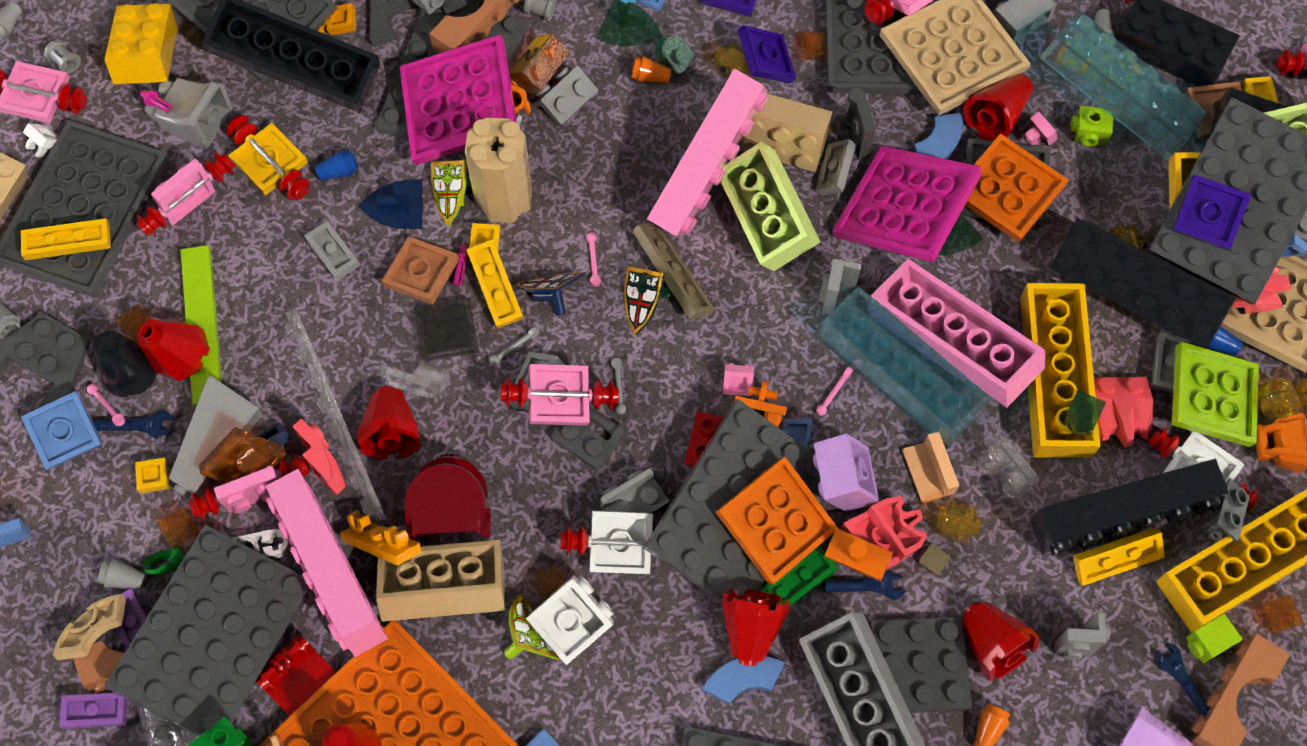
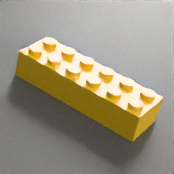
[1020,283,1100,458]
[1156,489,1307,633]

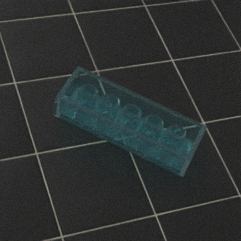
[1039,10,1207,161]
[817,286,991,450]

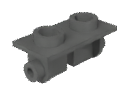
[1208,478,1250,542]

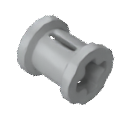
[524,0,557,21]
[44,39,81,74]

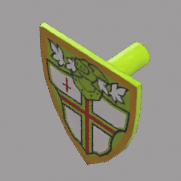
[431,160,472,226]
[504,594,560,660]

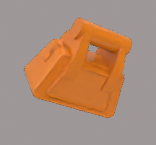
[1256,413,1307,473]

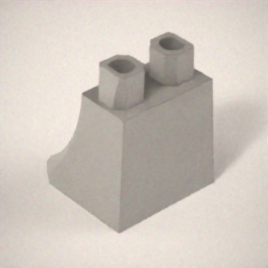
[145,78,233,150]

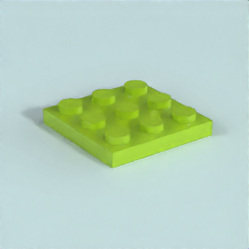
[1171,342,1259,447]

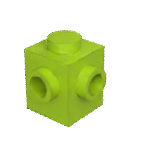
[1070,106,1114,147]

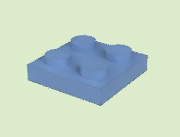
[21,391,104,470]

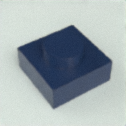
[254,422,292,456]

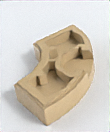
[53,594,126,660]

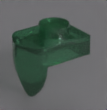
[654,35,696,76]
[1065,390,1106,436]

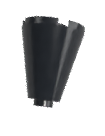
[94,331,157,397]

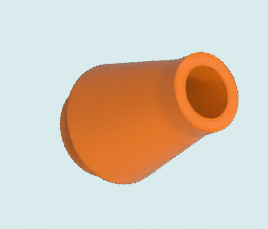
[631,56,671,84]
[972,703,1011,746]

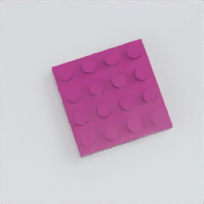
[400,35,517,165]
[832,145,982,263]

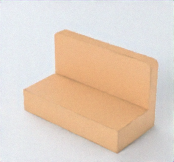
[902,432,959,503]

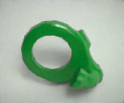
[142,546,186,575]

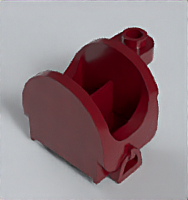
[405,454,491,541]

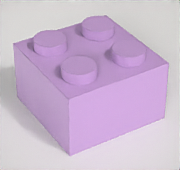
[813,433,879,512]

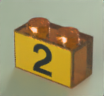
[509,33,570,94]

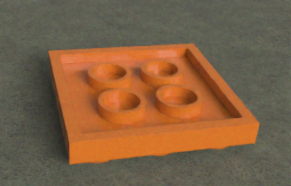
[965,133,1069,243]
[715,457,838,585]

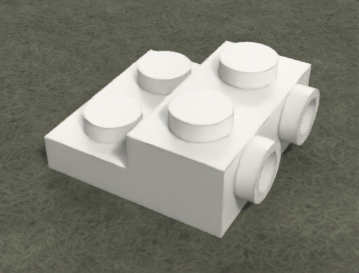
[526,575,614,665]

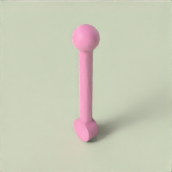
[586,232,601,287]
[816,366,854,416]
[87,384,125,426]

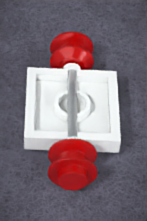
[1148,427,1259,512]
[560,510,653,574]

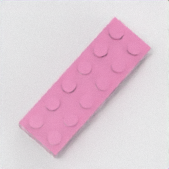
[647,68,769,237]
[870,259,1045,408]
[265,469,388,657]

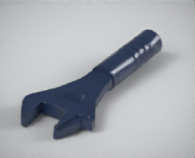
[93,411,174,440]
[823,569,906,600]
[1155,642,1210,716]

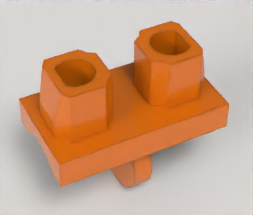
[734,380,787,427]

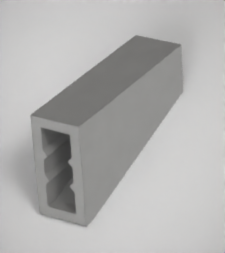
[169,376,263,499]

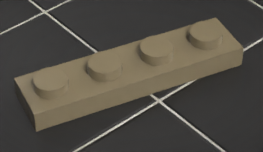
[632,223,715,320]

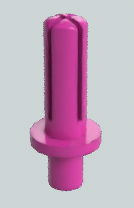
[140,90,172,113]
[452,244,470,286]

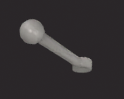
[489,327,540,366]
[611,358,626,415]

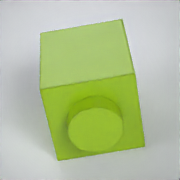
[1186,613,1243,664]

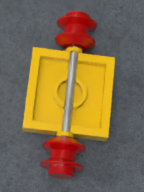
[226,115,310,200]

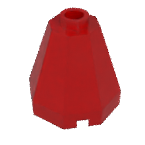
[136,319,210,382]
[357,386,421,461]
[722,589,790,666]
[963,602,1040,681]

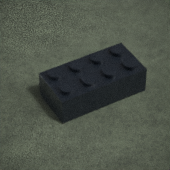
[1112,0,1240,87]

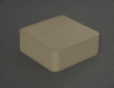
[918,544,951,577]

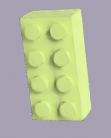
[721,141,820,271]

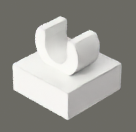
[23,123,59,158]

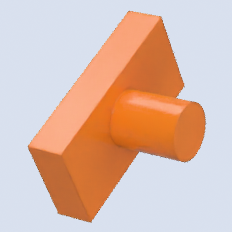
[824,528,893,582]

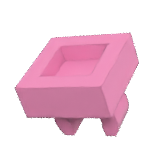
[1025,111,1058,146]
[723,363,754,396]

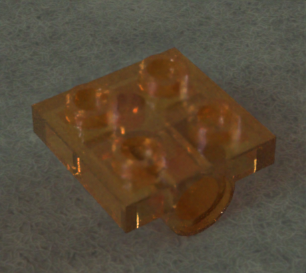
[199,427,286,483]

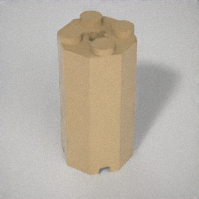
[465,117,532,223]

